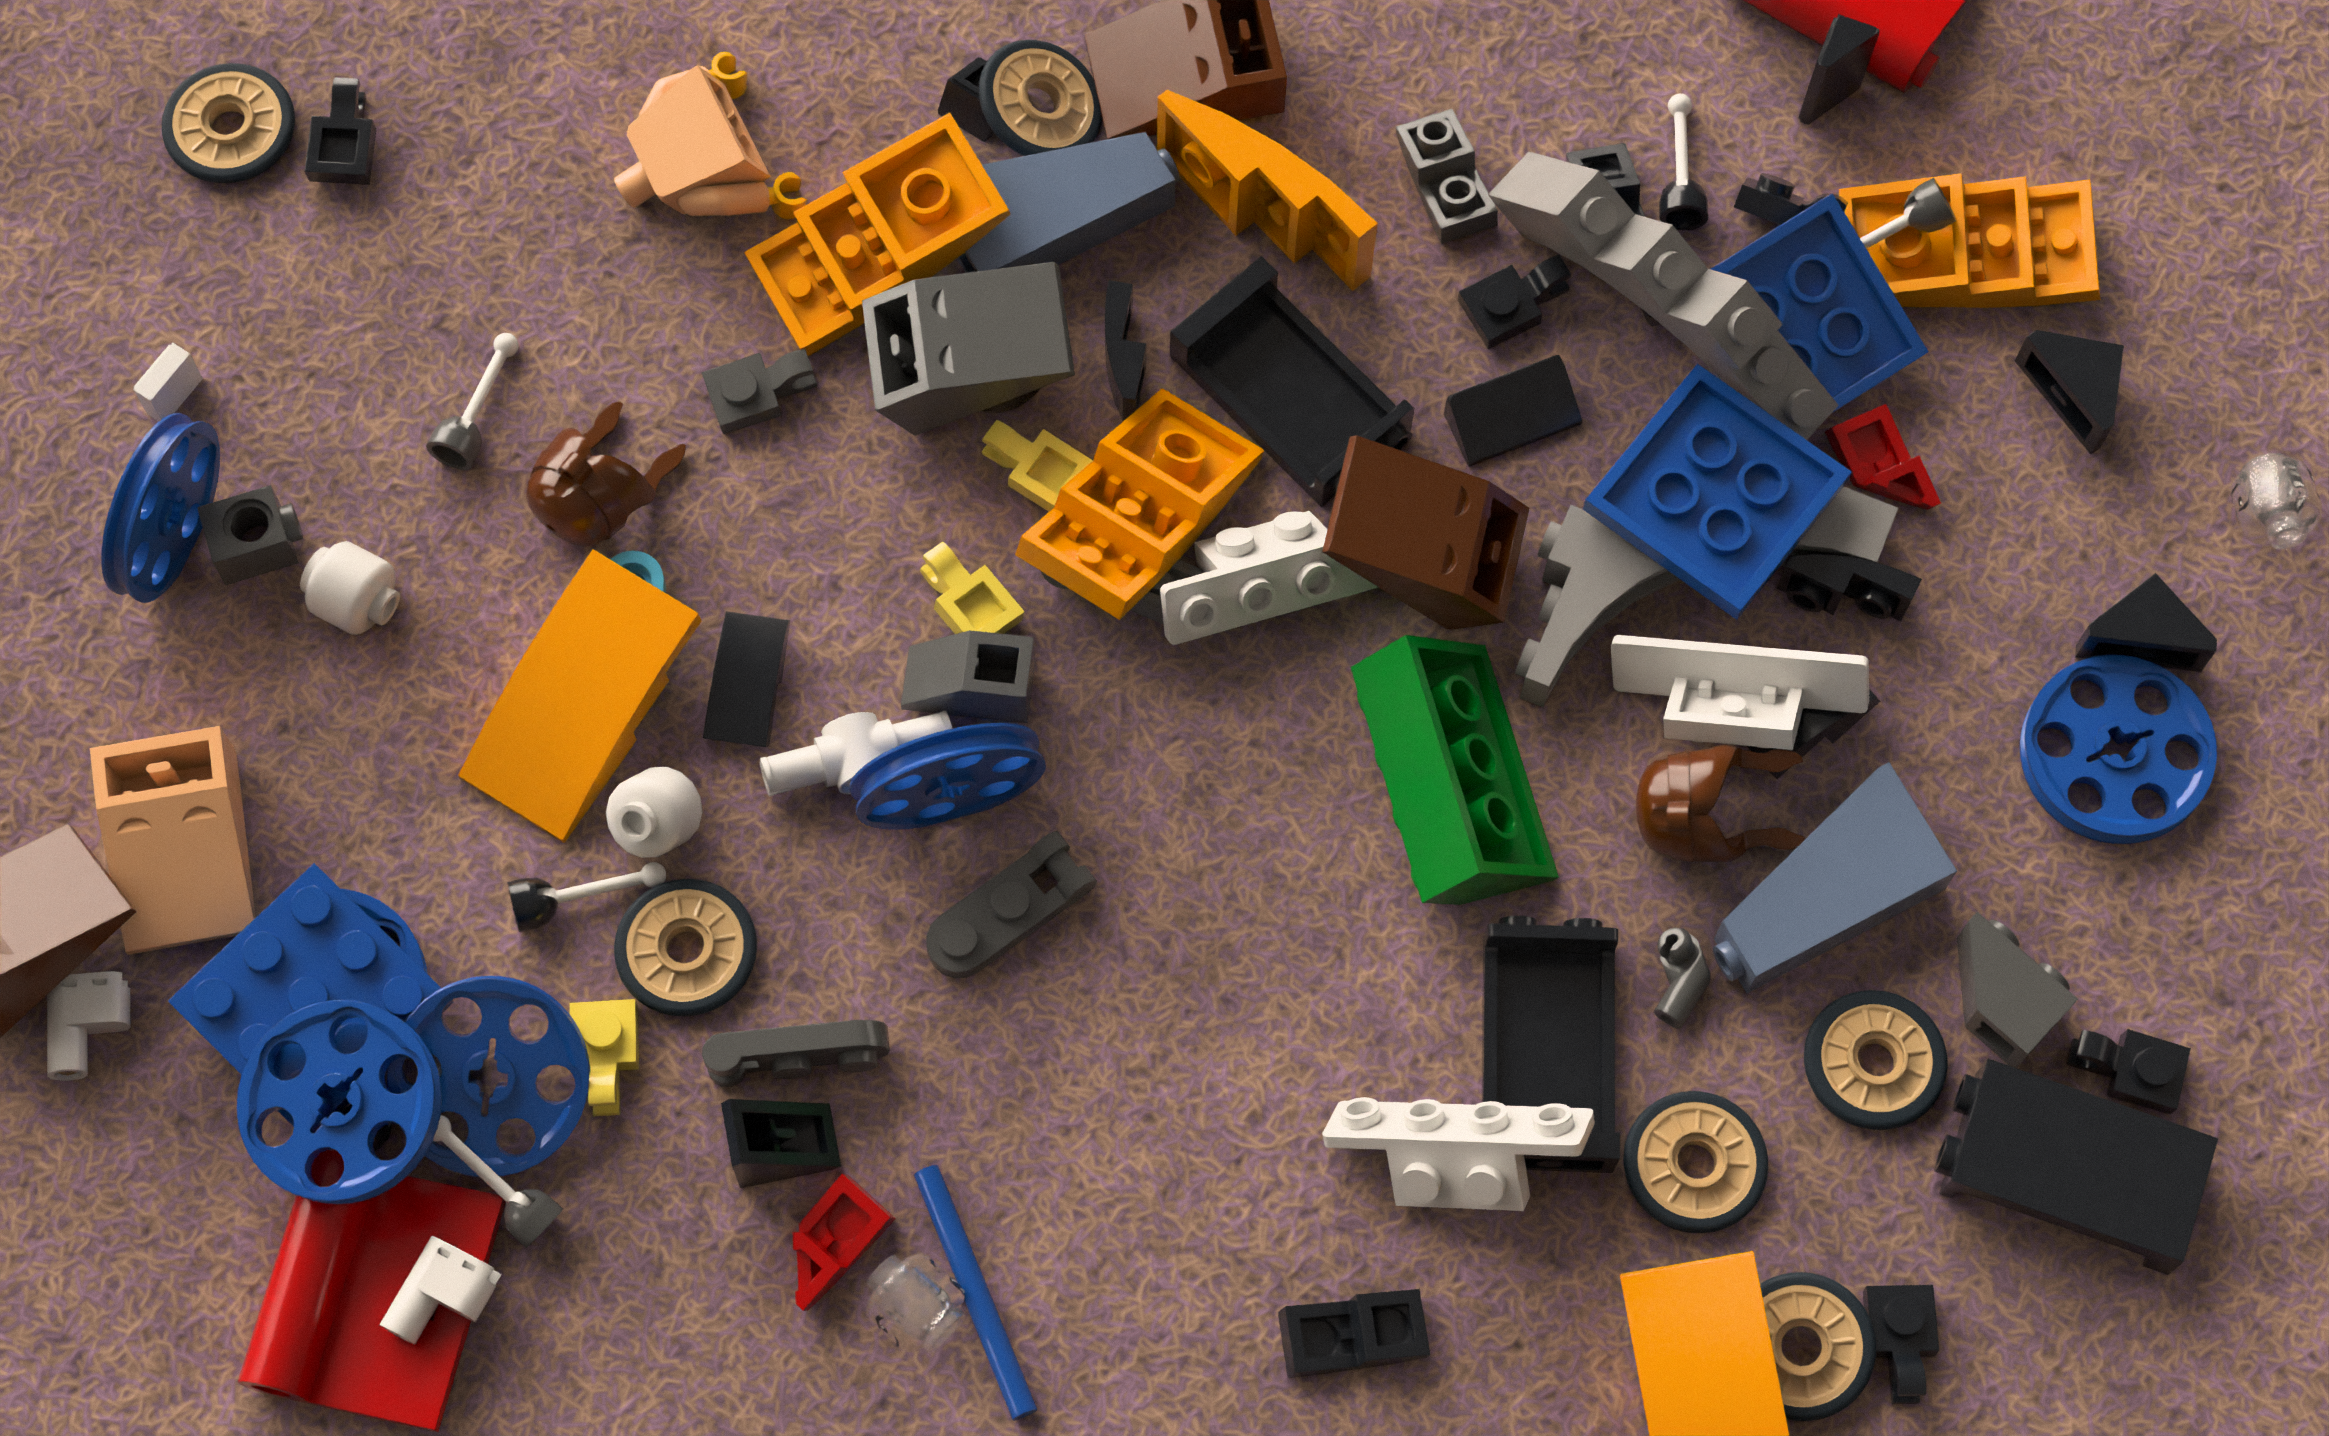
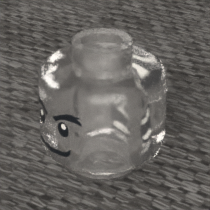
[2231,453,2322,549]
[866,1253,966,1354]

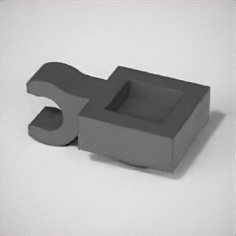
[701,349,817,434]

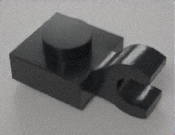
[304,77,377,185]
[1734,173,1848,225]
[1458,255,1571,349]
[2066,1029,2191,1115]
[1863,1285,1939,1404]

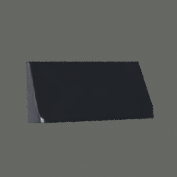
[1798,14,1880,125]
[1444,355,1582,467]

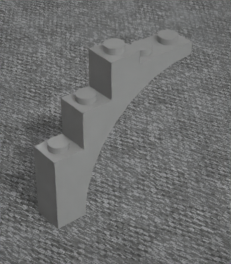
[1488,151,1839,440]
[1515,487,1898,707]

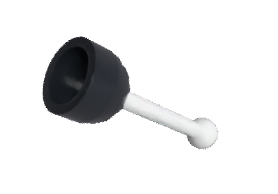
[1659,94,1709,230]
[507,862,666,932]

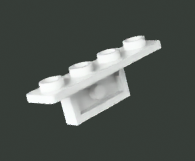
[1160,511,1378,645]
[1611,635,1869,750]
[1322,1097,1595,1211]

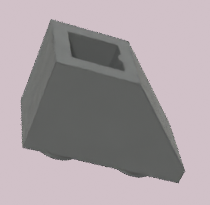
[901,630,1035,723]
[1957,912,2078,1068]

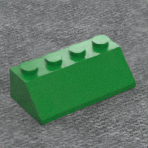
[1350,635,1559,905]

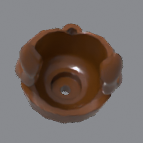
[526,402,686,547]
[1636,744,1806,862]

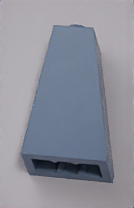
[957,132,1180,273]
[1713,762,1957,993]

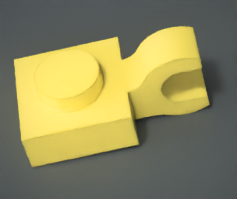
[982,420,1093,512]
[920,542,1025,634]
[570,999,639,1116]

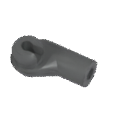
[1654,927,1711,1029]

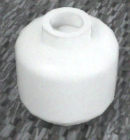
[300,541,400,635]
[606,767,703,858]

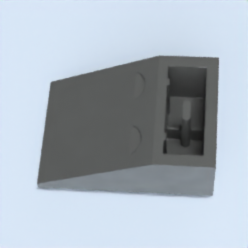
[862,262,1075,436]

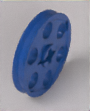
[101,413,220,603]
[2019,655,2217,844]
[849,723,1046,830]
[387,976,590,1177]
[237,1000,442,1204]

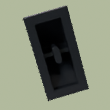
[2015,330,2124,455]
[2075,573,2217,672]
[721,1099,841,1188]

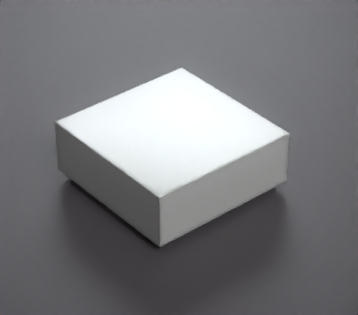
[133,343,203,422]

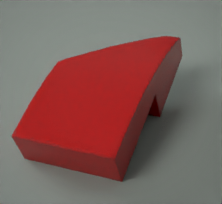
[1825,404,1941,510]
[792,1173,896,1311]

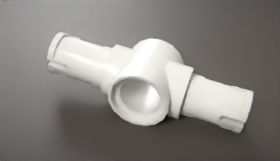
[760,710,952,797]

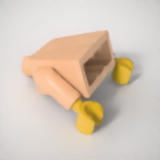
[614,52,807,219]

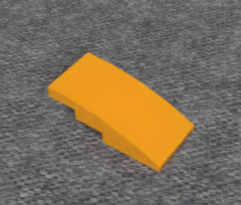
[1157,90,1378,291]
[744,113,1011,356]
[1839,173,2101,308]
[1015,388,1265,620]
[458,549,702,843]
[1620,1251,1789,1436]

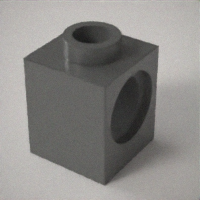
[197,485,303,585]

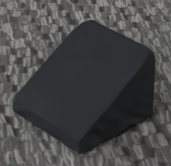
[938,57,994,142]

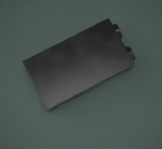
[1170,256,1415,507]
[1482,916,1620,1173]
[1934,1059,2219,1275]

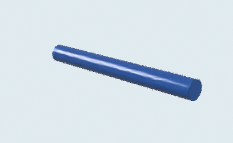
[914,1165,1037,1421]

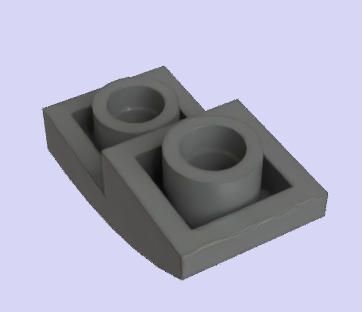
[1396,109,1498,244]

